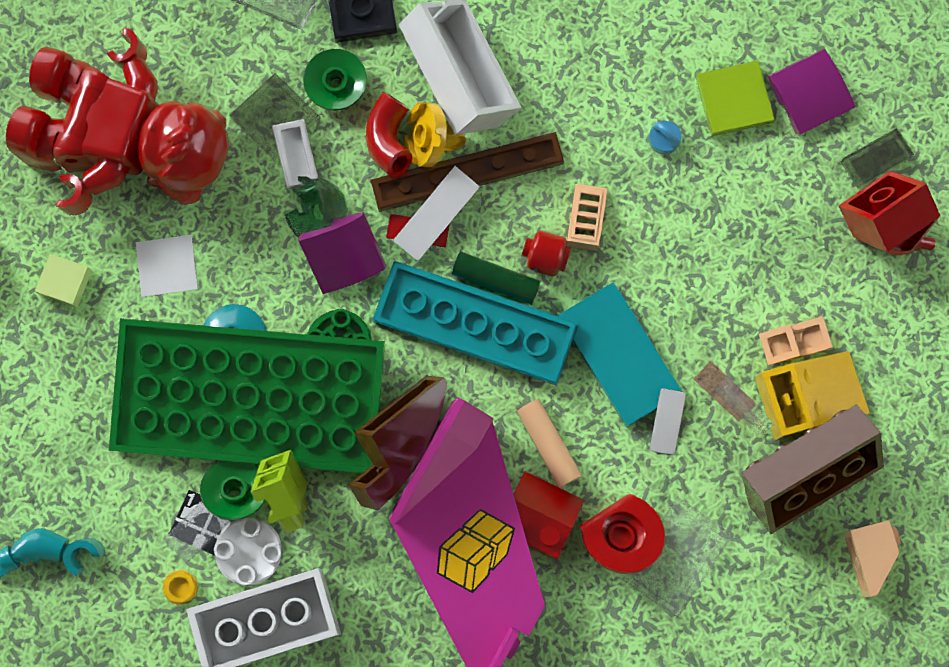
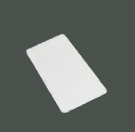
[650,389,686,455]

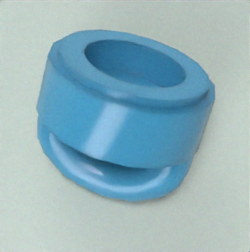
[648,121,681,155]

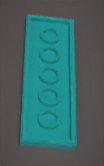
[372,260,578,386]

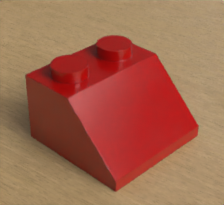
[513,471,584,560]

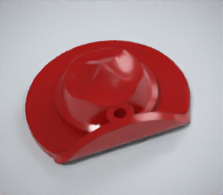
[580,494,665,574]

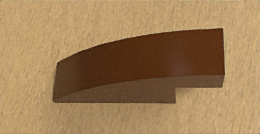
[349,375,447,511]

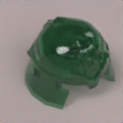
[284,176,348,238]

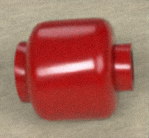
[521,230,571,277]

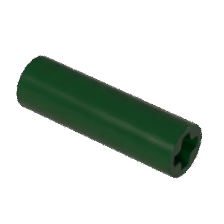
[451,251,541,305]

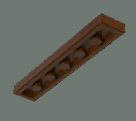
[371,132,564,212]

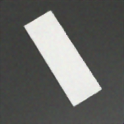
[393,166,480,261]

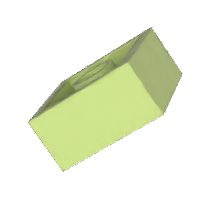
[35,254,92,308]

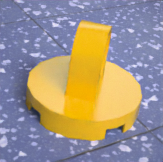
[404,102,466,167]

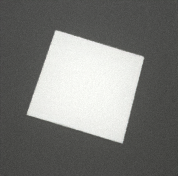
[136,235,198,297]

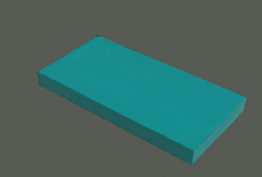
[558,282,683,427]

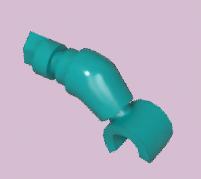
[0,528,105,577]

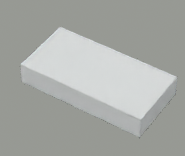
[272,119,319,189]

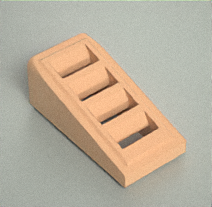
[567,184,607,252]

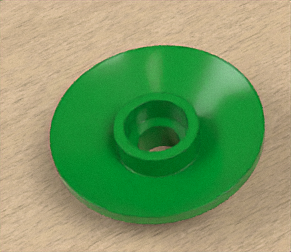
[303,49,367,111]
[200,461,265,520]

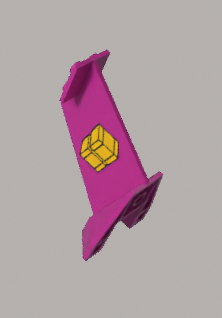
[389,397,545,667]

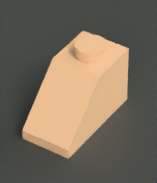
[843,520,901,597]

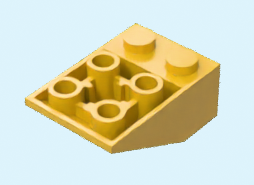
[755,351,870,441]

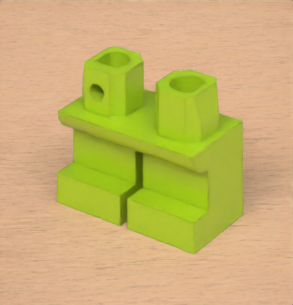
[250,450,308,533]

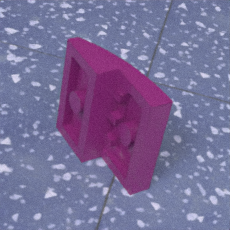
[767,49,856,135]
[298,212,386,294]

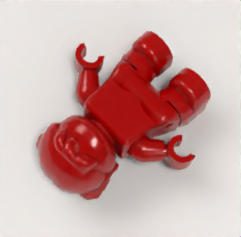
[5,28,229,216]

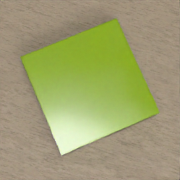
[696,61,775,137]

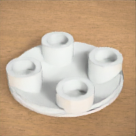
[214,518,282,585]

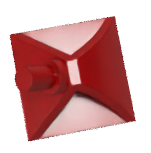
[839,171,941,255]

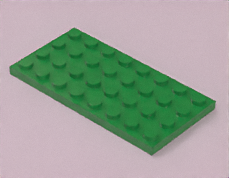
[108,318,385,473]

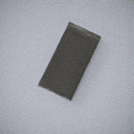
[840,128,914,188]

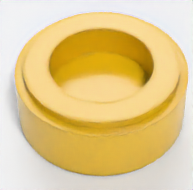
[163,570,198,604]

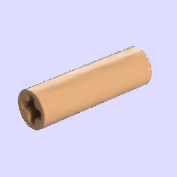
[516,399,582,488]

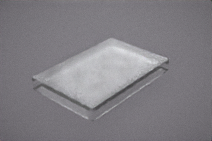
[621,496,733,618]

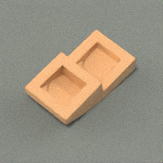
[759,316,833,365]

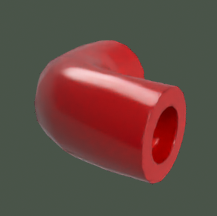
[365,91,413,178]

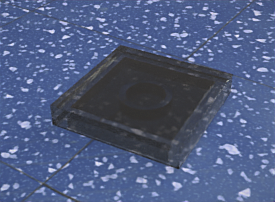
[229,73,320,161]

